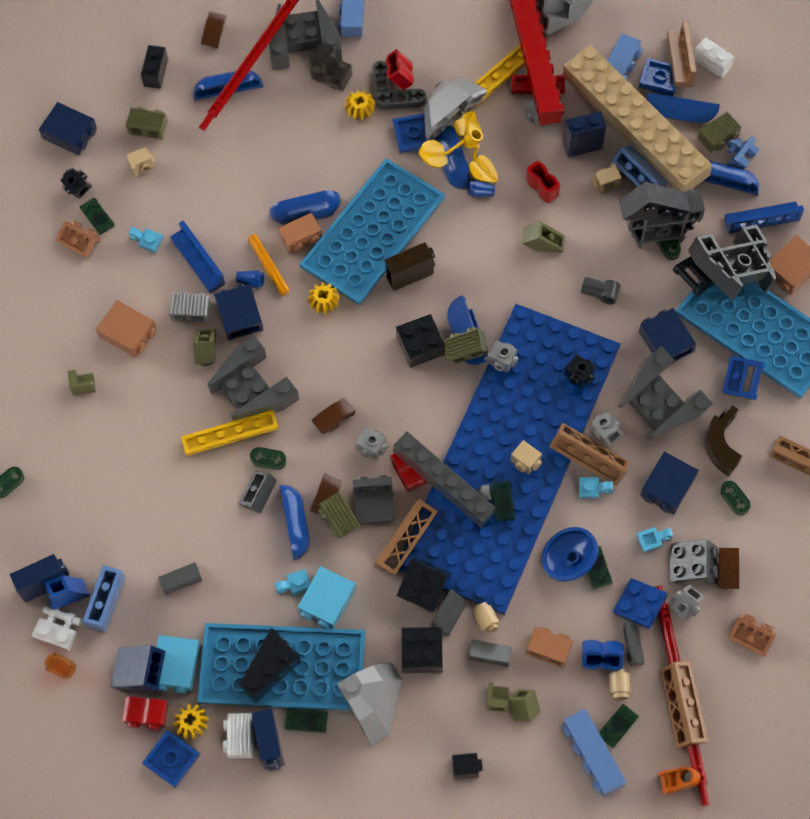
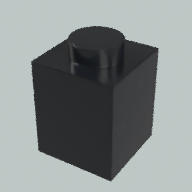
[452,753,483,780]

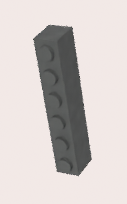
[393,431,496,528]

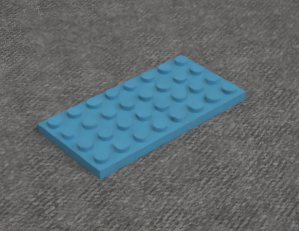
[299,158,445,306]
[675,281,810,399]
[197,623,366,711]

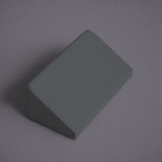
[239,471,277,513]
[159,562,202,595]
[431,589,468,636]
[623,622,644,666]
[469,640,512,667]

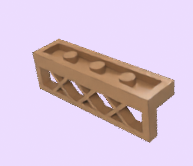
[667,21,696,87]
[549,422,630,486]
[770,436,810,476]
[374,499,438,576]
[660,662,708,749]

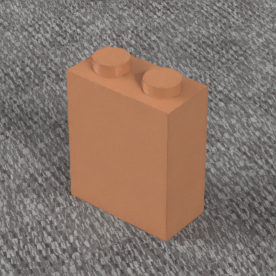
[769,235,810,295]
[96,300,157,358]

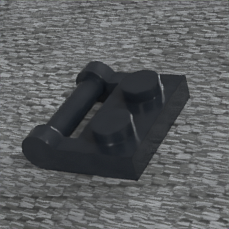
[673,256,715,296]

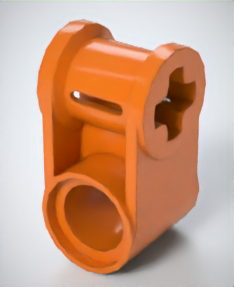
[657,766,700,795]

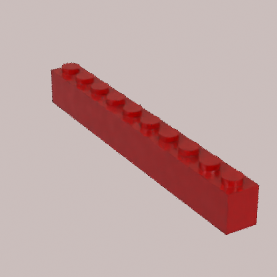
[509,0,565,125]

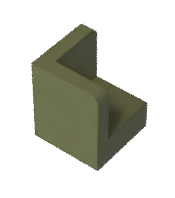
[68,370,96,395]
[487,682,509,712]
[508,689,540,722]

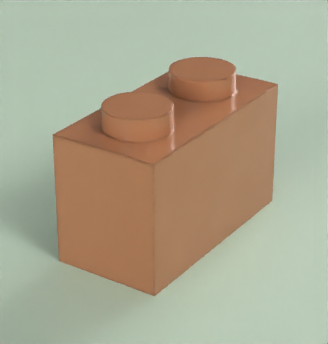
[279,213,322,254]
[526,627,573,668]

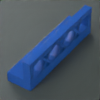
[724,201,804,234]
[170,220,225,293]

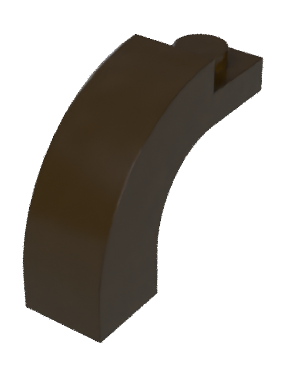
[705,405,742,477]

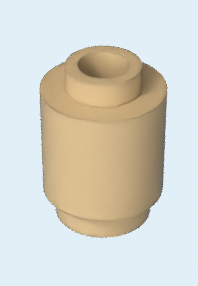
[473,602,500,634]
[609,669,631,700]

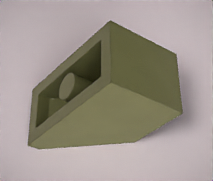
[522,221,565,253]
[194,329,216,366]

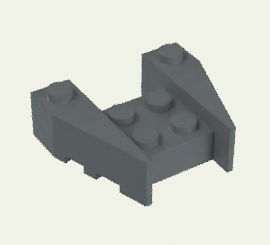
[269,0,342,70]
[626,190,705,249]
[688,225,776,300]
[207,335,299,421]
[618,346,713,439]

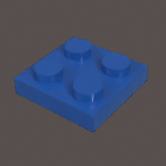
[639,58,676,96]
[393,113,434,153]
[613,578,668,630]
[142,730,201,788]

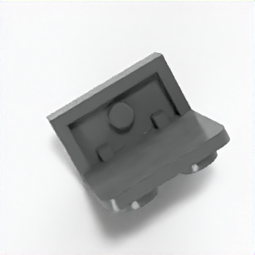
[352,475,395,524]
[670,539,719,585]

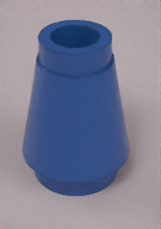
[468,180,495,198]
[236,270,265,289]

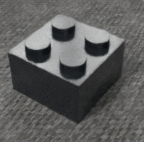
[396,314,445,368]
[396,557,452,612]
[401,627,443,673]

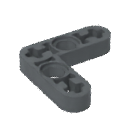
[373,61,426,110]

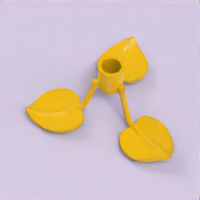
[418,111,498,183]

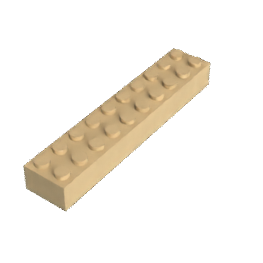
[563,45,712,191]

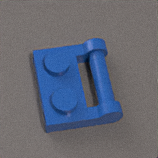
[722,356,765,401]

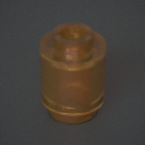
[44,652,76,679]

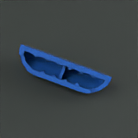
[193,70,264,100]
[647,92,720,123]
[435,125,471,189]
[703,160,760,195]
[269,190,341,225]
[447,295,488,365]
[280,485,310,560]

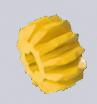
[345,89,375,120]
[308,282,340,314]
[174,704,209,739]

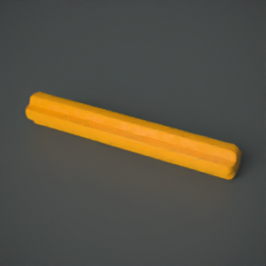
[248,234,289,296]

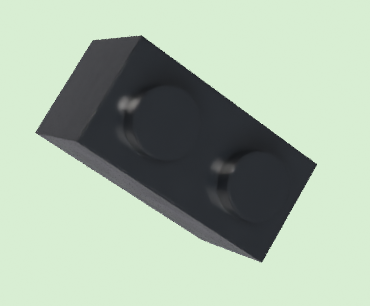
[141,45,168,89]

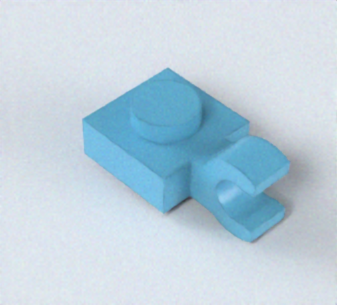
[128,227,163,253]
[579,477,613,498]
[636,527,673,553]
[275,569,310,595]

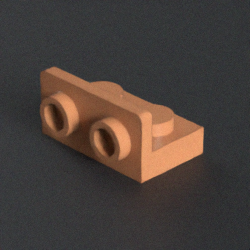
[55,220,101,258]
[728,613,776,657]

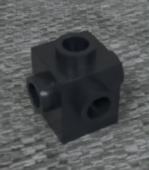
[60,168,92,199]
[564,354,595,389]

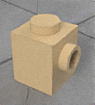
[511,440,542,474]

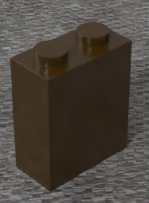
[385,242,435,291]

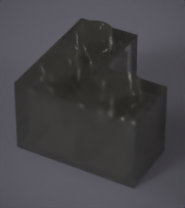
[309,42,353,91]

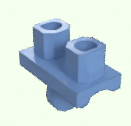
[727,136,759,169]

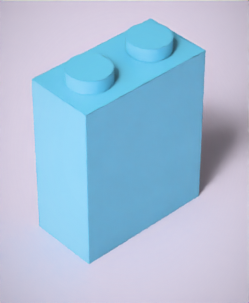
[298,566,356,629]
[156,635,201,694]

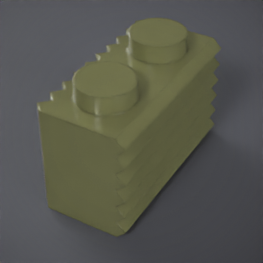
[126,107,168,139]
[698,111,742,153]
[444,327,488,365]
[317,492,360,538]

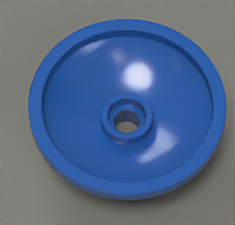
[542,527,598,582]

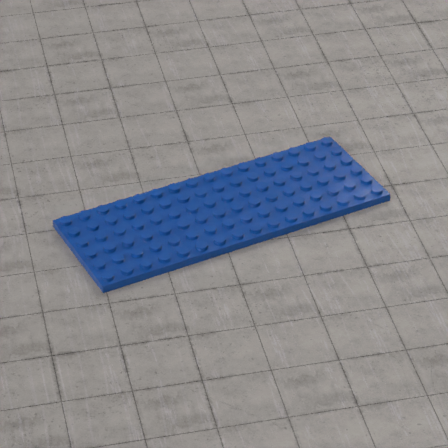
[395,304,621,615]

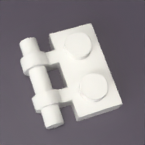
[31,605,82,651]

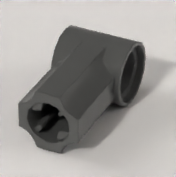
[581,276,621,304]

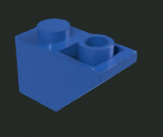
[44,575,90,610]

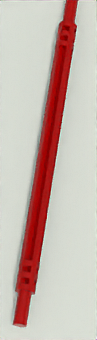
[199,0,299,131]
[655,585,710,806]

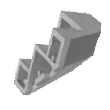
[536,0,592,34]
[424,77,487,140]
[337,663,402,746]

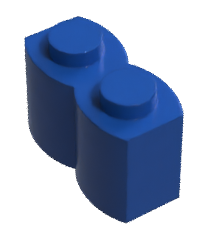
[582,640,624,670]

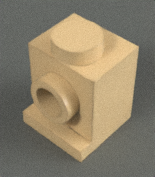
[126,147,156,178]
[592,163,622,193]

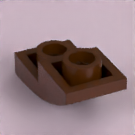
[201,11,226,49]
[312,398,356,434]
[310,473,342,514]
[719,547,739,589]

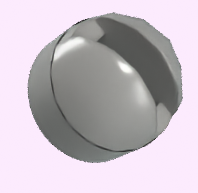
[477,484,492,501]

